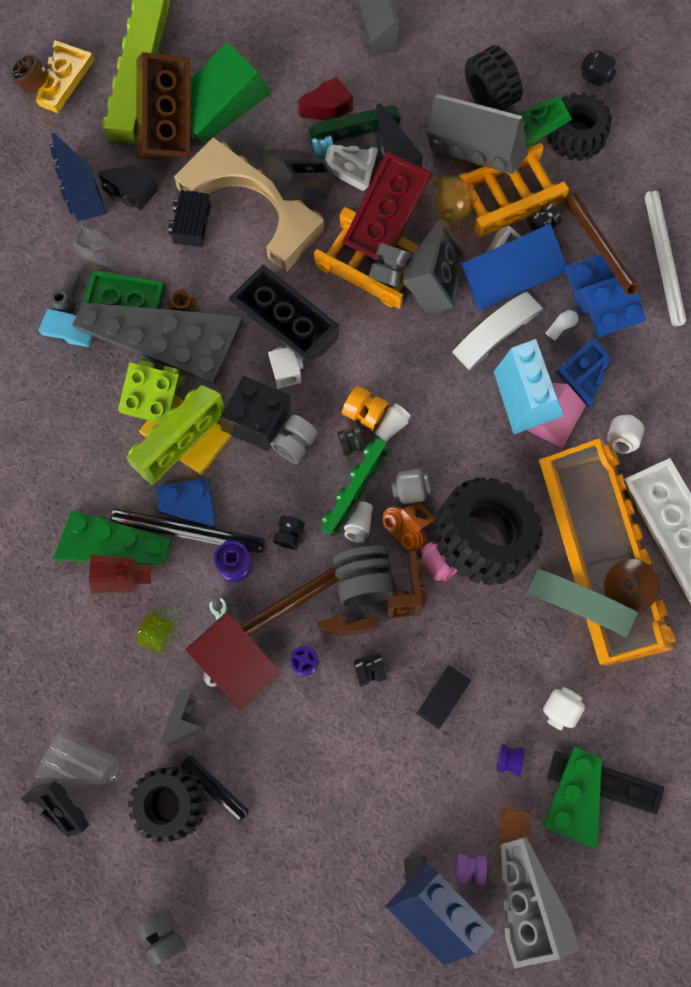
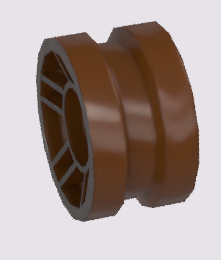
[10,54,49,93]

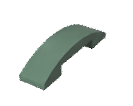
[527,569,639,638]

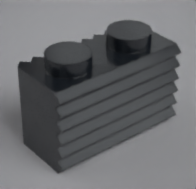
[168,190,211,247]

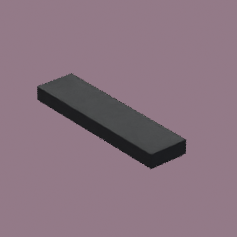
[547,751,664,815]

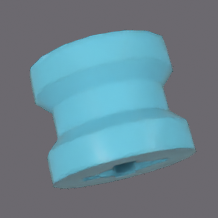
[311,135,333,159]

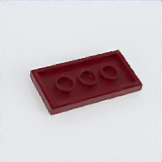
[342,151,433,261]

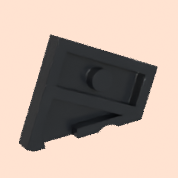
[21,781,90,837]

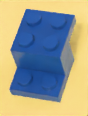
[565,254,647,337]

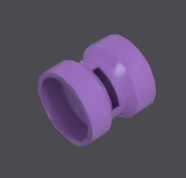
[455,854,487,886]

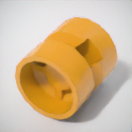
[342,385,390,432]

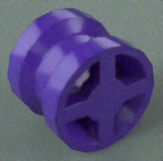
[290,646,318,676]
[497,744,524,776]

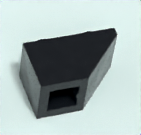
[98,165,158,211]

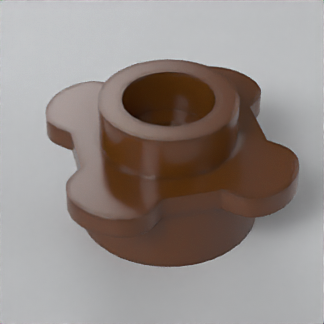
[167,289,197,311]

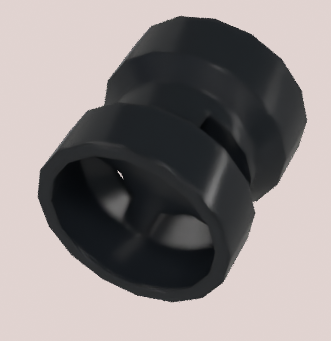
[527,203,561,231]
[272,515,305,550]
[353,653,387,687]

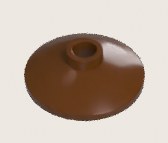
[604,559,660,613]

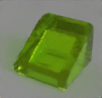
[136,613,173,653]

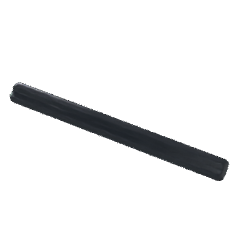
[111,508,265,553]

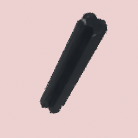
[181,756,249,822]

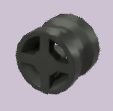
[337,426,365,456]

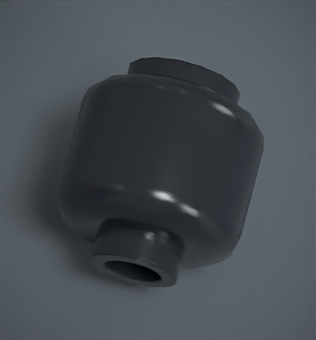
[580,50,617,86]

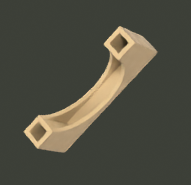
[174,137,325,272]

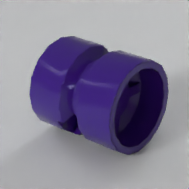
[214,540,252,583]

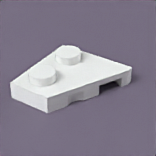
[325,145,378,191]

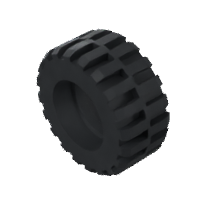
[433,477,543,585]

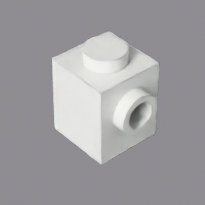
[268,346,303,389]

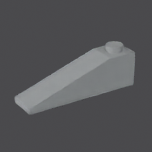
[501,837,580,968]

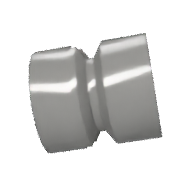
[270,414,319,464]

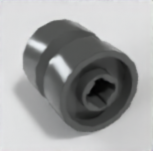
[368,243,411,287]
[134,910,186,968]

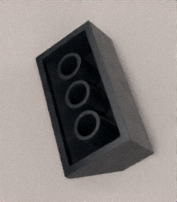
[229,264,339,361]

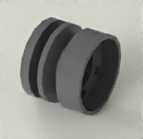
[332,546,396,607]

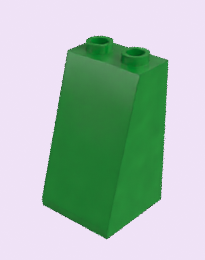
[190,42,271,144]

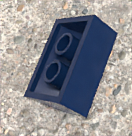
[385,862,495,965]

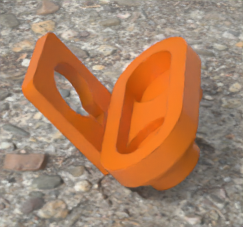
[382,503,435,552]

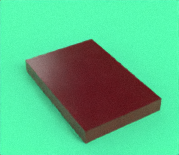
[185,612,280,710]

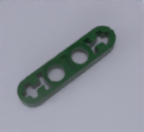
[308,105,401,142]

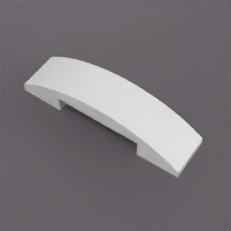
[452,292,544,370]

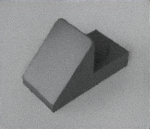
[160,689,204,747]

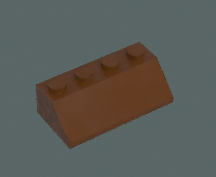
[136,52,191,160]

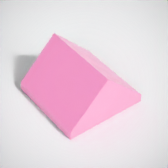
[527,383,586,449]

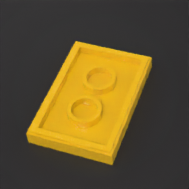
[139,395,232,476]

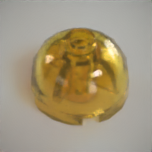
[434,175,476,226]

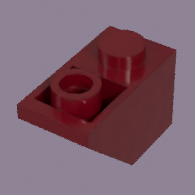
[297,76,353,121]

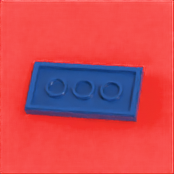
[460,224,567,311]

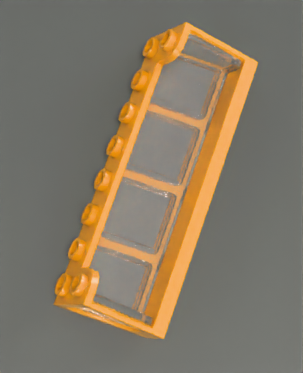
[539,439,676,666]

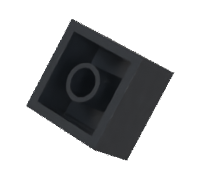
[220,376,290,451]

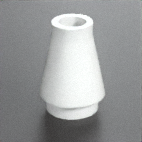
[375,403,411,442]
[344,501,373,543]

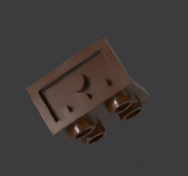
[386,551,427,619]

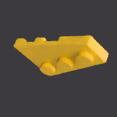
[36,40,95,113]

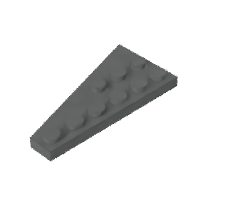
[72,303,243,385]

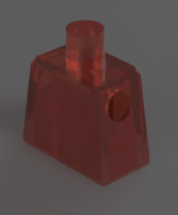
[89,555,151,593]

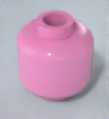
[420,542,457,582]

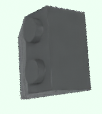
[403,219,465,314]

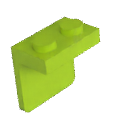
[118,360,186,424]

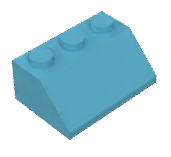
[494,339,564,435]

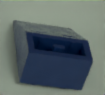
[49,133,106,221]

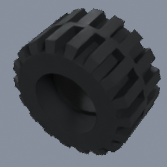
[464,45,523,111]
[547,92,612,161]
[128,767,207,843]

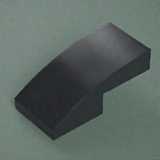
[416,665,472,729]

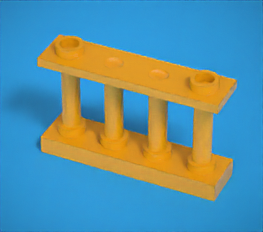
[453,143,569,238]
[314,207,419,309]

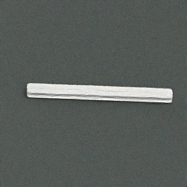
[645,191,686,326]

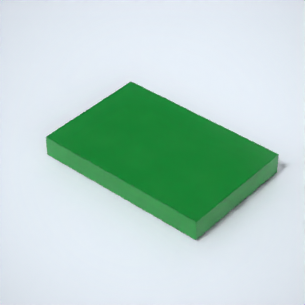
[83,270,166,309]

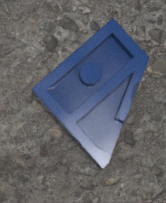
[555,338,611,408]
[156,478,215,528]

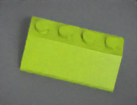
[126,385,225,486]

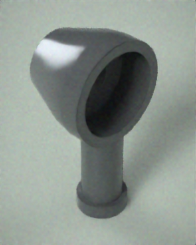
[50,270,81,314]

